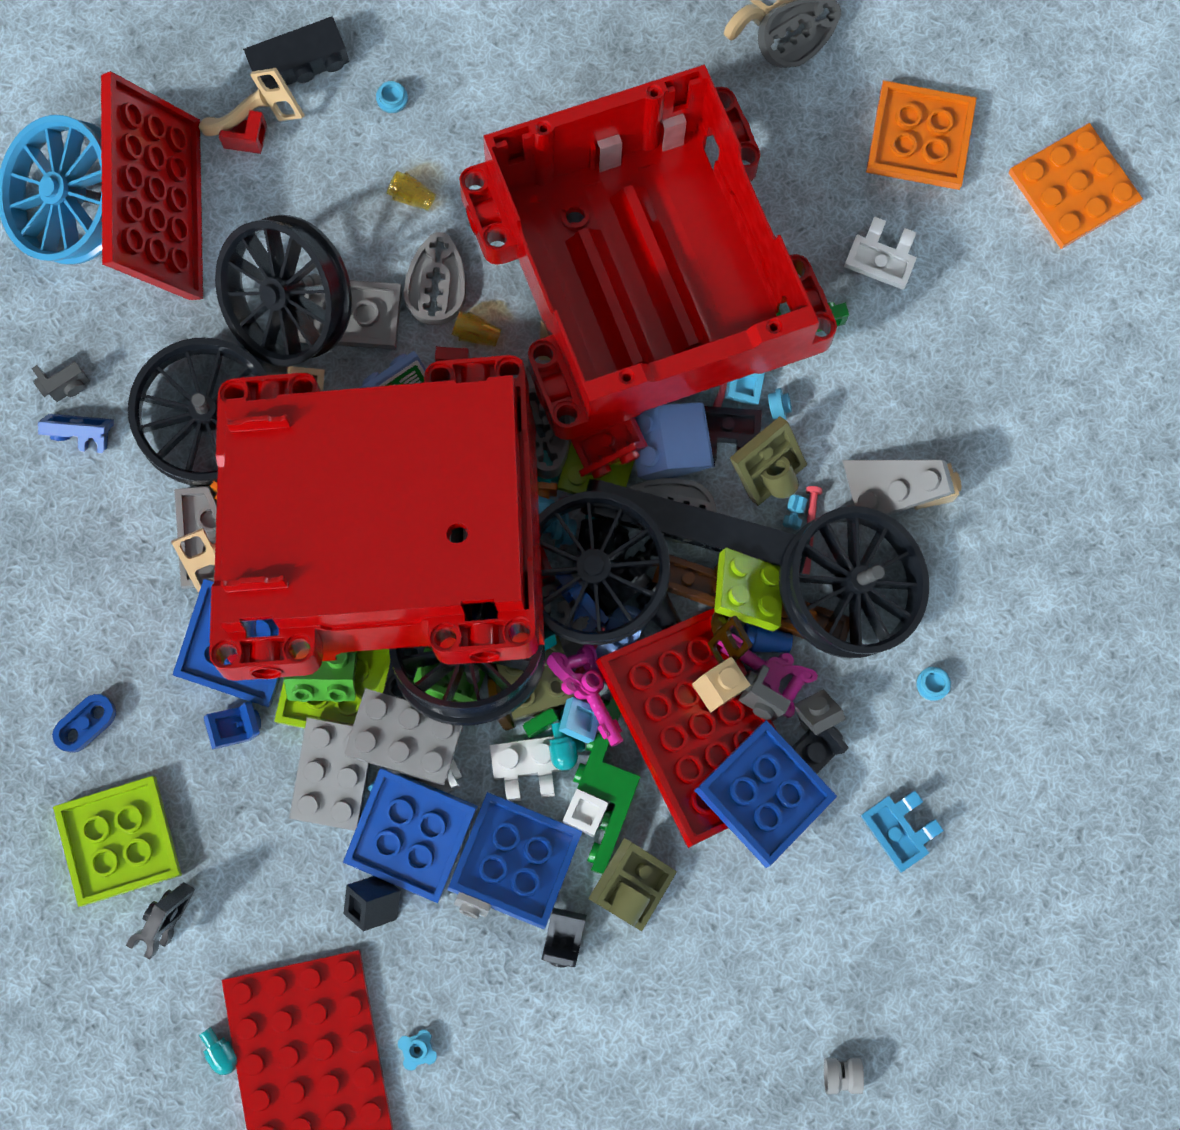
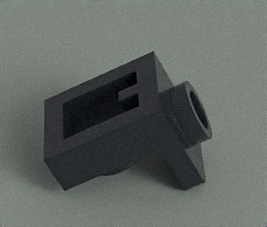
[792,726,849,774]

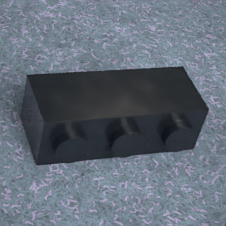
[243,16,349,89]

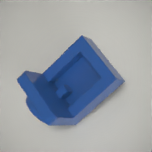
[203,701,261,750]

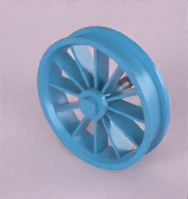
[0,115,102,265]

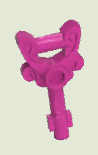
[717,633,818,718]
[546,644,623,747]

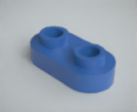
[52,694,116,753]

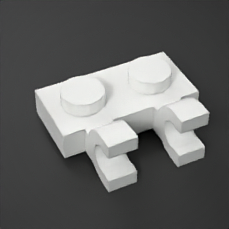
[844,217,917,290]
[490,736,562,802]

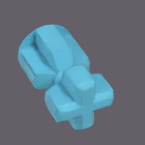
[782,495,809,530]

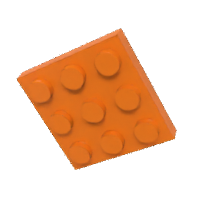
[866,80,977,190]
[1008,123,1143,249]

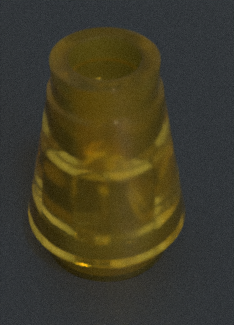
[386,170,436,211]
[451,310,502,347]

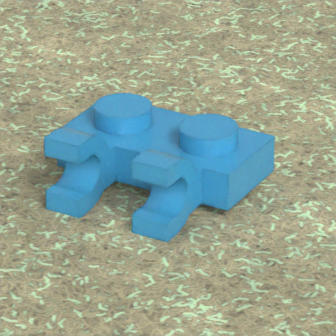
[860,791,944,873]

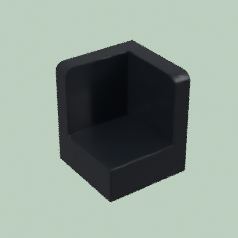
[343,876,401,932]

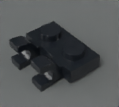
[704,406,762,466]
[126,882,195,960]

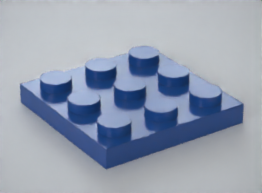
[172,578,281,707]
[694,720,837,868]
[343,767,478,903]
[447,792,582,930]

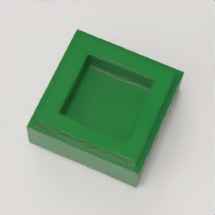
[523,709,559,740]

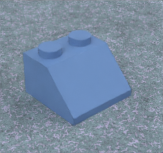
[635,402,715,480]

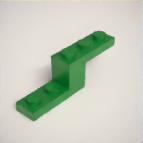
[573,696,641,875]

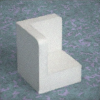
[563,789,608,837]

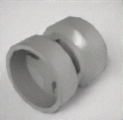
[824,1058,864,1094]

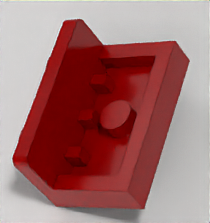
[571,418,648,479]

